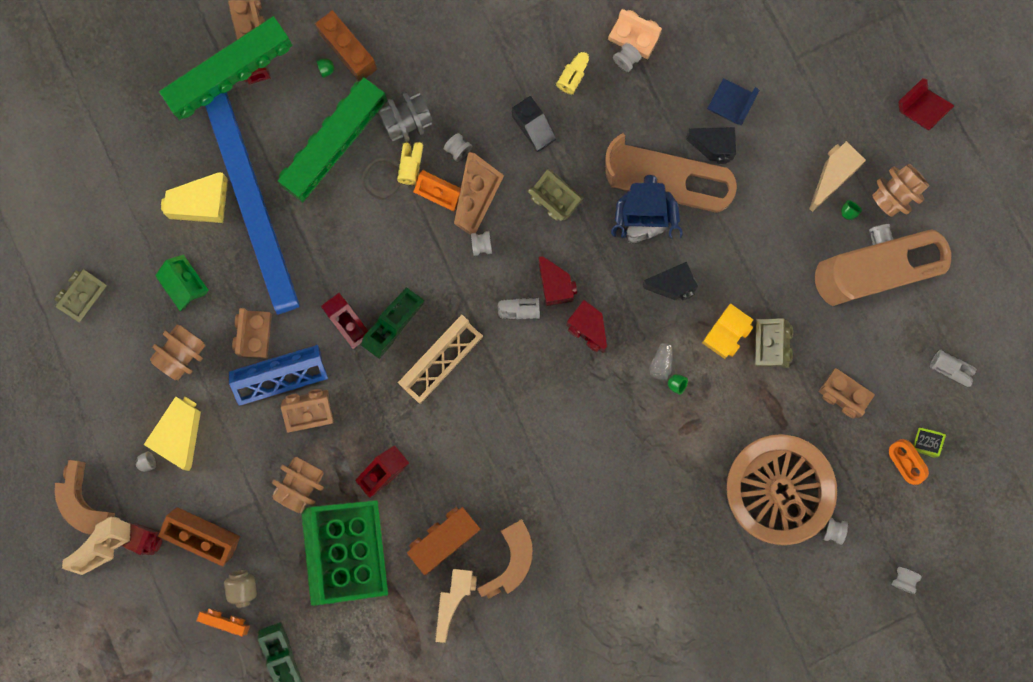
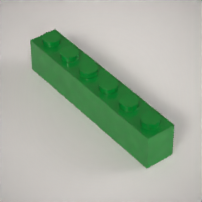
[159,16,293,120]
[278,77,387,203]

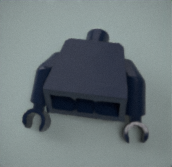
[611,175,683,239]

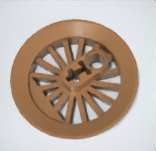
[727,435,837,545]

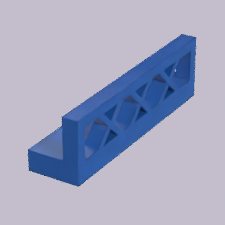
[229,345,328,406]

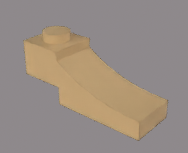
[62,517,131,575]
[436,569,477,643]

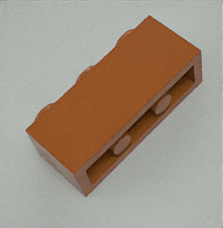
[315,10,377,82]
[158,507,241,566]
[407,507,481,575]

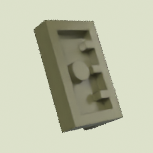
[54,268,107,323]
[755,318,793,368]

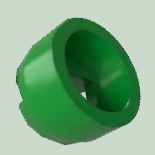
[316,58,334,78]
[841,200,862,220]
[668,374,688,395]

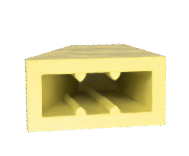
[161,173,228,223]
[144,397,201,471]

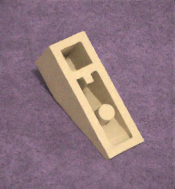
[809,141,866,212]

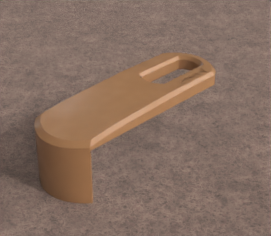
[605,133,737,213]
[815,229,952,306]

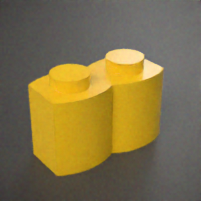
[702,303,753,359]

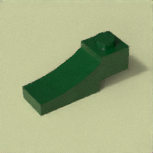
[361,287,425,359]
[257,622,303,682]

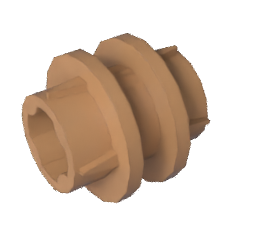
[872,164,929,217]
[150,325,206,381]
[272,457,324,513]

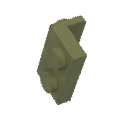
[527,169,584,221]

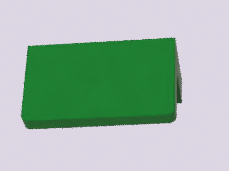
[156,254,209,311]

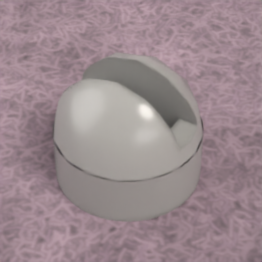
[136,451,156,472]

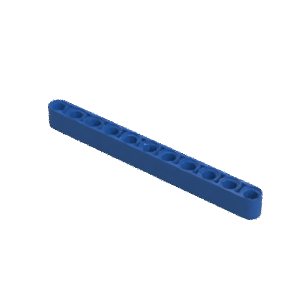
[205,92,300,315]

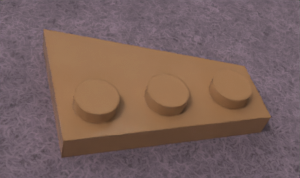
[454,152,504,235]

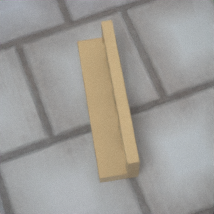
[398,315,483,404]

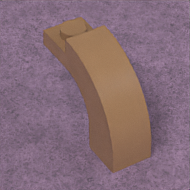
[55,460,115,535]
[477,519,532,599]

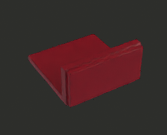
[899,78,954,131]

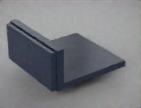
[707,78,760,126]

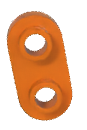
[889,439,929,485]

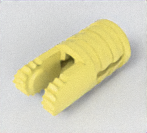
[556,52,589,95]
[397,142,423,185]

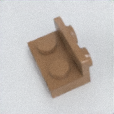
[228,0,265,40]
[232,308,272,359]
[819,368,875,418]
[281,389,334,433]

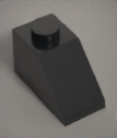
[512,96,556,152]
[686,127,736,164]
[643,262,698,301]

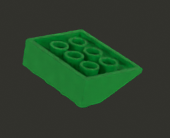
[301,500,388,606]

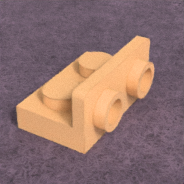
[608,9,662,59]

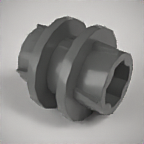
[379,92,433,142]

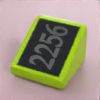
[913,428,946,458]

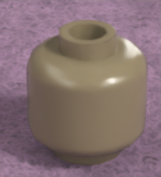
[224,570,257,607]

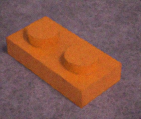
[414,170,461,211]
[197,608,250,636]

